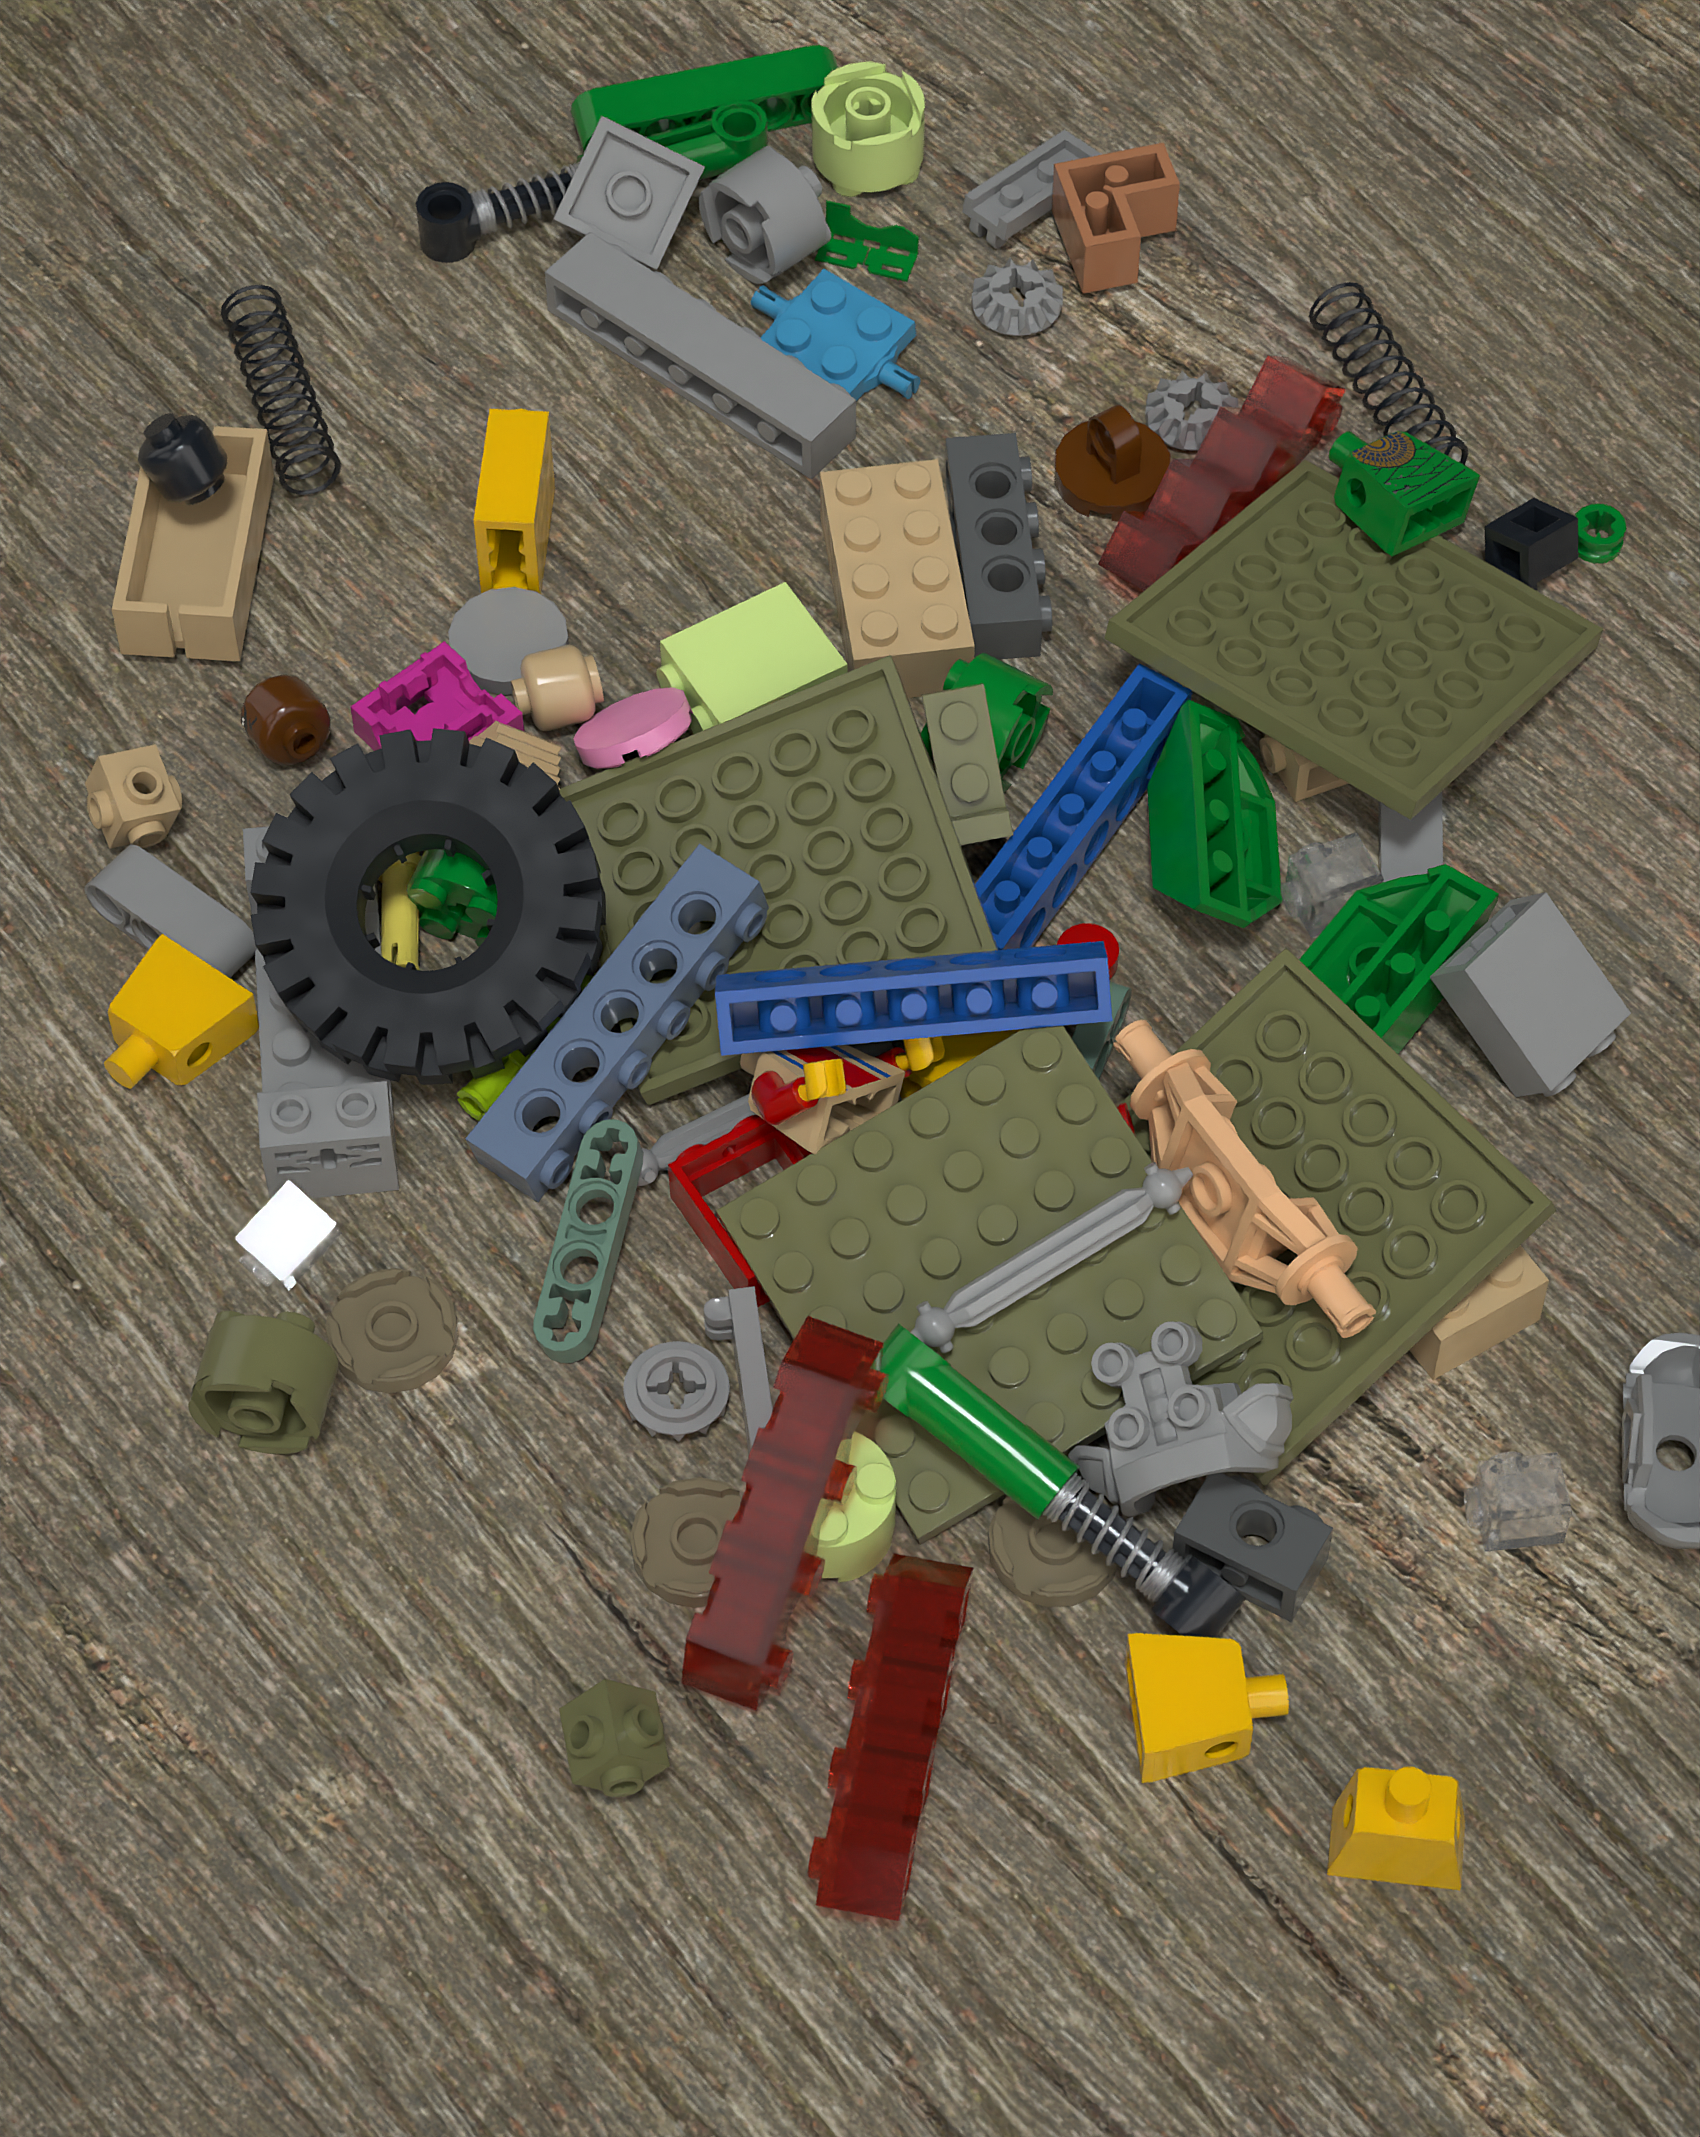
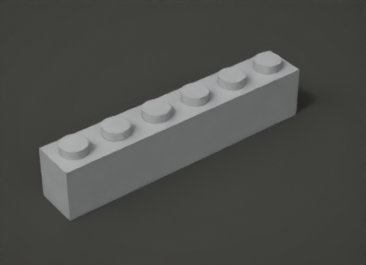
[545,232,856,480]

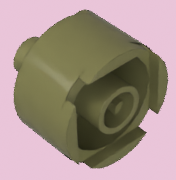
[188,1311,338,1454]

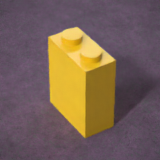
[473,408,555,594]

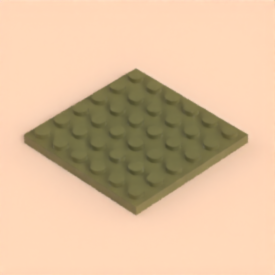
[1104,460,1603,820]
[559,655,998,1105]
[1118,948,1557,1486]
[716,1026,1263,1545]

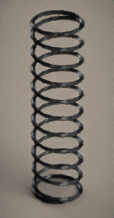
[1308,282,1469,465]
[221,284,341,495]

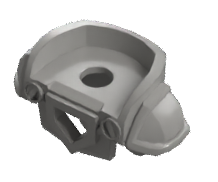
[1068,1322,1294,1517]
[1622,1333,1700,1549]

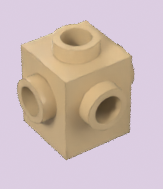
[85,744,182,849]

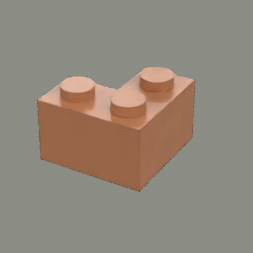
[1052,143,1180,294]

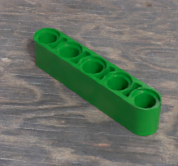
[571,45,839,152]

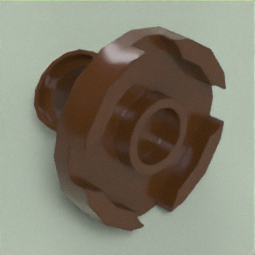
[1054,404,1171,522]

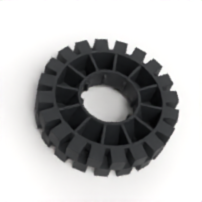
[250,728,606,1085]

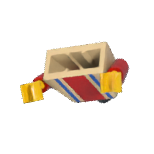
[740,1036,945,1154]

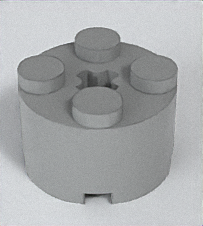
[699,146,831,284]

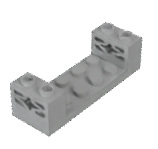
[243,826,399,1202]

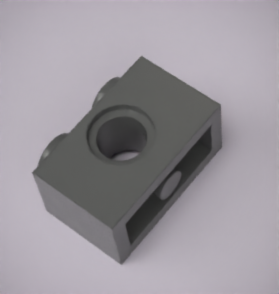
[1172,1473,1333,1622]

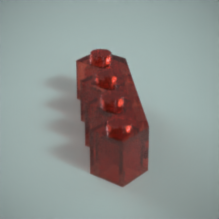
[1098,355,1346,591]
[681,1316,889,1711]
[807,1553,974,1921]

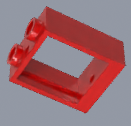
[668,1115,812,1308]

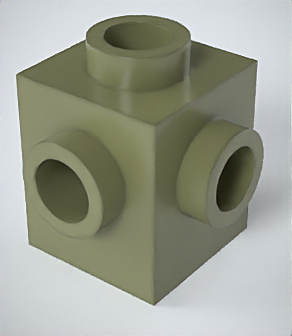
[559,1679,670,1797]

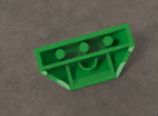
[1147,700,1282,929]
[1299,864,1499,1054]

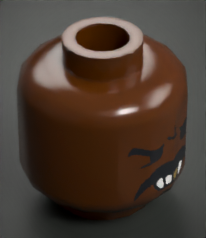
[241,674,331,766]

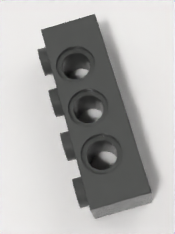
[945,433,1052,659]

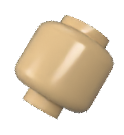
[510,645,604,731]

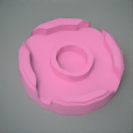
[573,687,693,769]

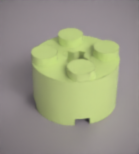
[812,62,925,197]
[760,1420,896,1583]

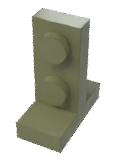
[921,683,1013,845]

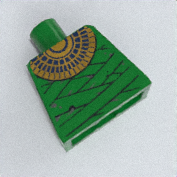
[1329,431,1480,557]

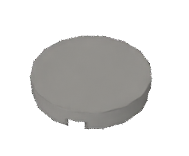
[448,587,569,695]

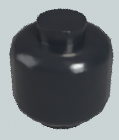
[138,413,228,505]

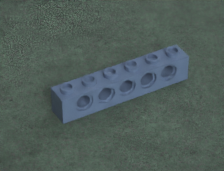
[466,843,769,1202]

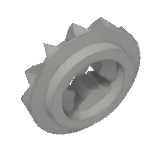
[971,258,1063,336]
[1145,370,1238,450]
[623,1341,730,1442]

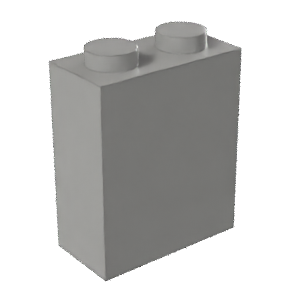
[1430,892,1631,1097]

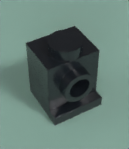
[1484,498,1578,591]

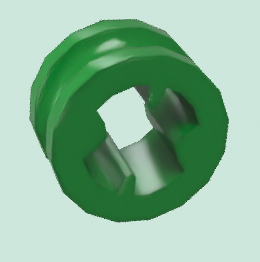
[1575,504,1627,564]

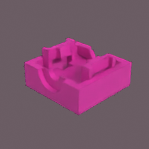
[350,641,524,751]

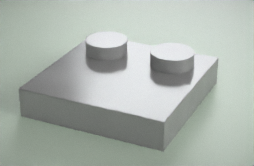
[552,116,705,272]

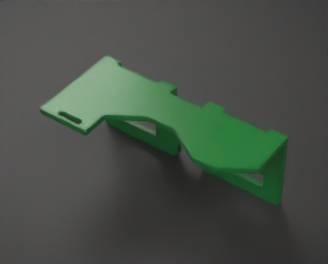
[815,200,919,282]

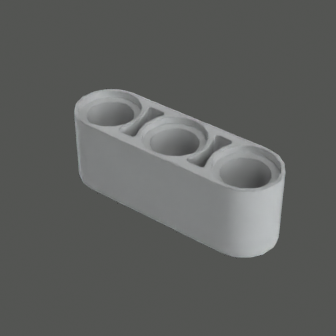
[84,844,257,978]

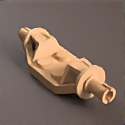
[1113,1019,1376,1338]

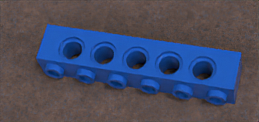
[975,663,1192,950]
[715,941,1113,1056]

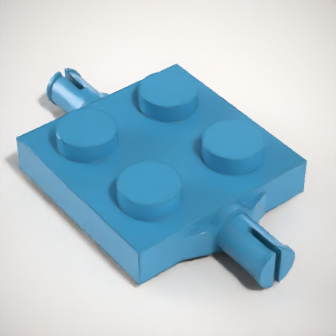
[751,269,921,401]

